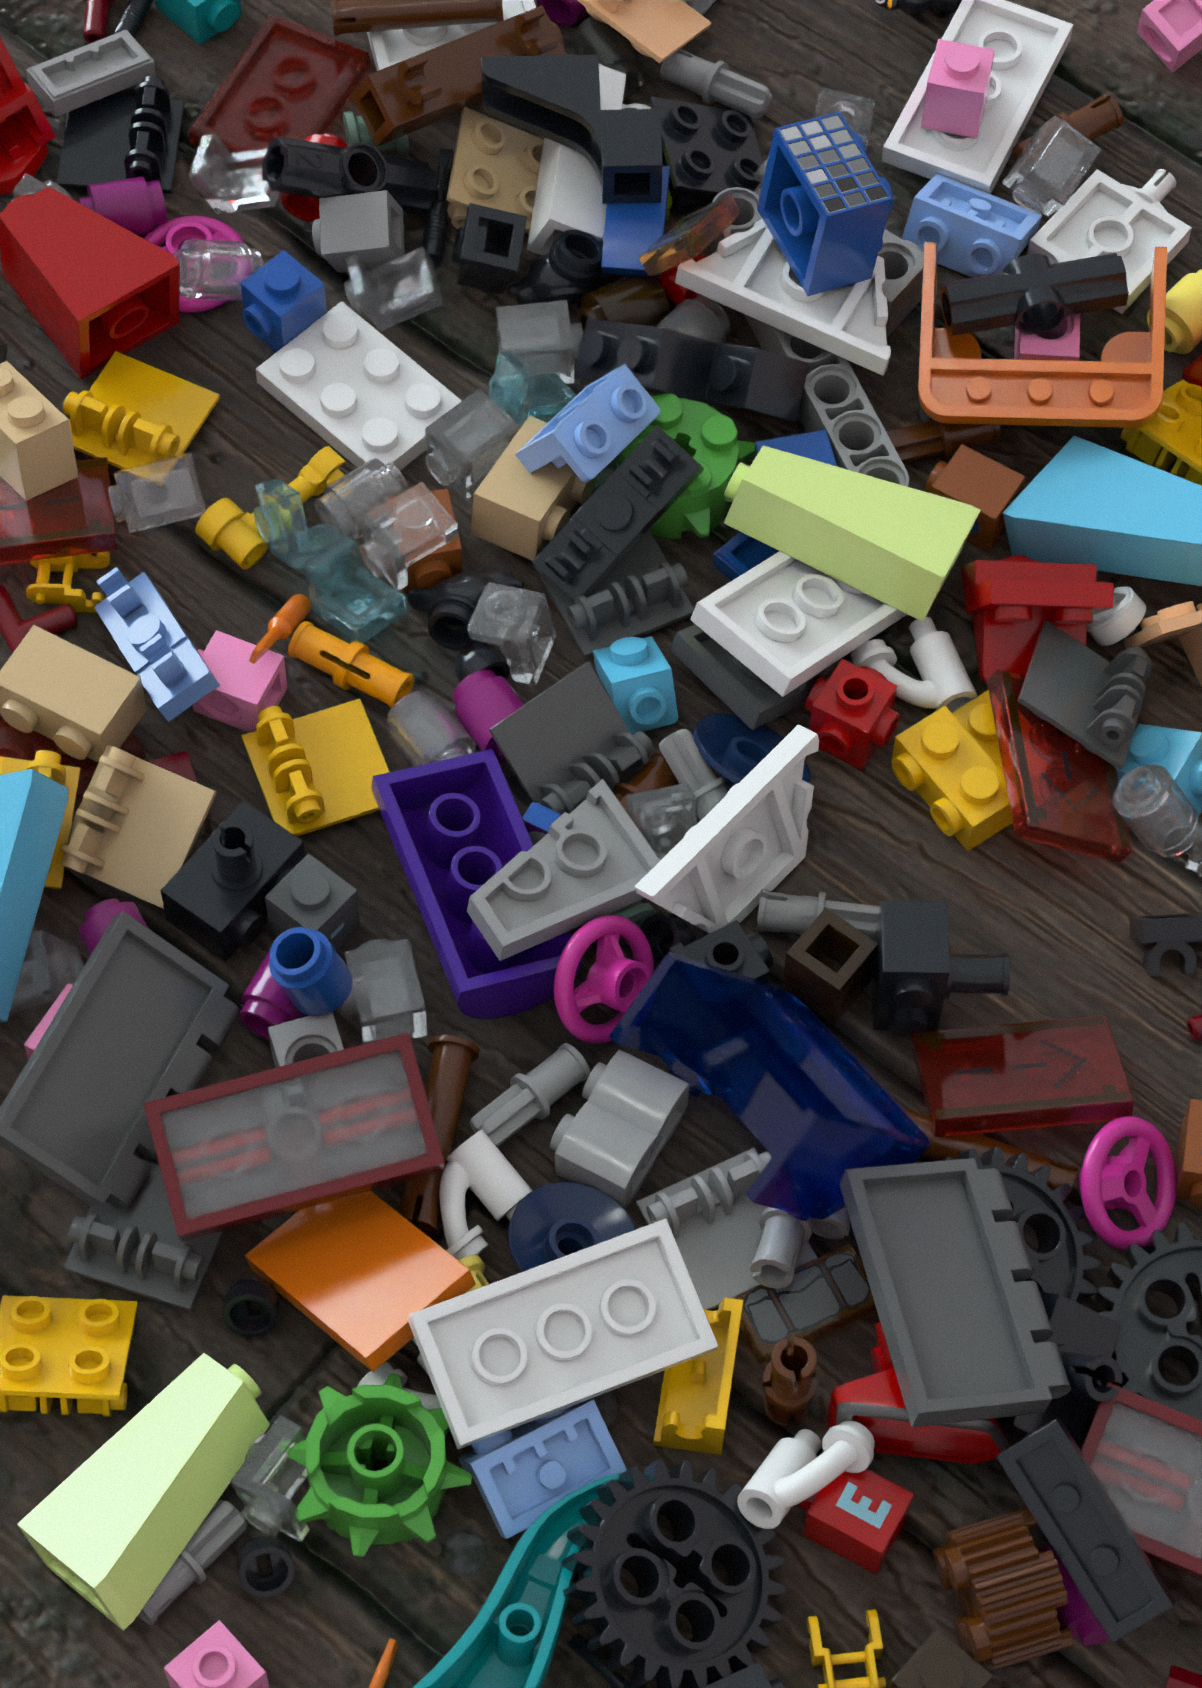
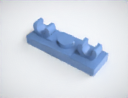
[94,567,220,722]

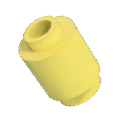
[1147,269,1202,354]

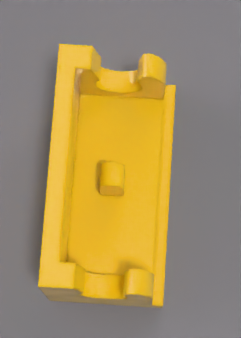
[653,1297,743,1455]

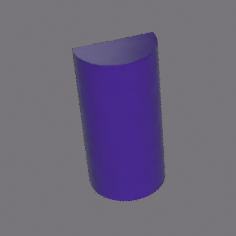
[371,749,582,1019]

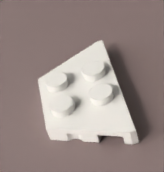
[675,219,891,376]
[634,724,819,934]

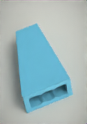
[1002,435,1202,586]
[0,769,68,1023]

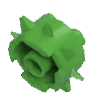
[597,392,755,539]
[281,1373,473,1557]

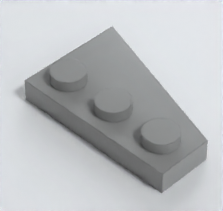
[467,779,661,961]

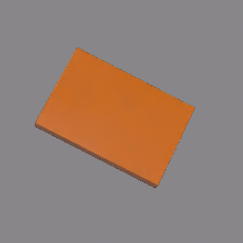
[245,1191,476,1372]

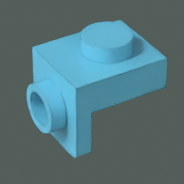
[592,636,678,734]
[1114,724,1202,818]

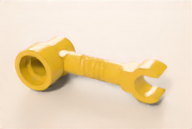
[195,446,346,570]

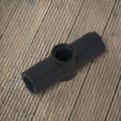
[262,136,438,215]
[940,253,1129,336]

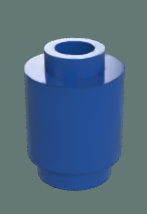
[269,927,353,1016]

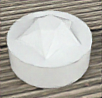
[1087,586,1146,646]

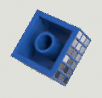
[757,111,893,296]

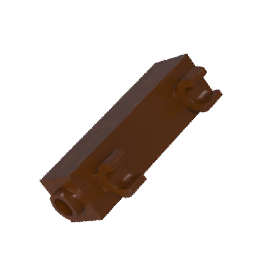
[351,5,567,147]

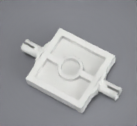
[1027,169,1192,314]

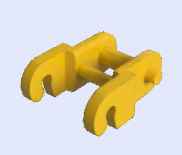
[26,545,110,613]
[807,1609,886,1688]

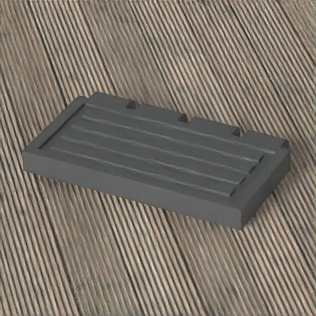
[0,911,240,1210]
[839,1158,1071,1427]

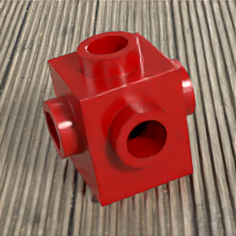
[805,659,900,770]

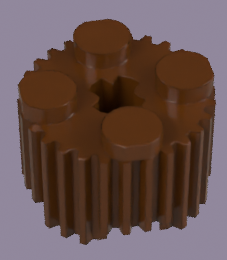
[933,1507,1074,1671]

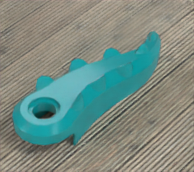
[412,1472,623,1688]

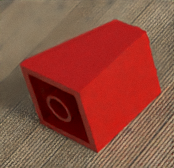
[0,186,180,379]

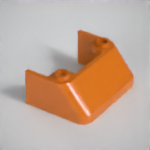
[918,242,1167,428]

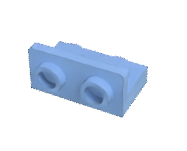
[902,173,1042,278]
[515,364,661,482]
[458,1399,627,1539]

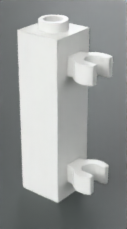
[527,63,651,256]

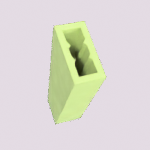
[724,445,981,622]
[17,1353,270,1631]

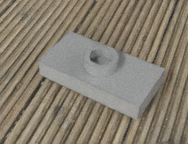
[26,29,156,117]

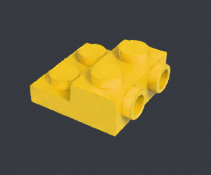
[891,688,1069,851]

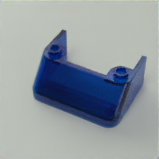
[609,952,930,1221]

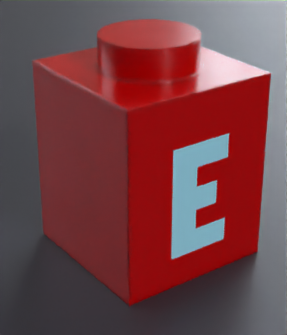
[799,1469,914,1575]

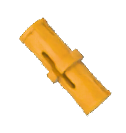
[288,621,414,710]

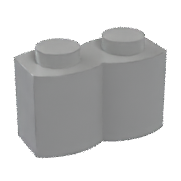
[550,1049,689,1209]

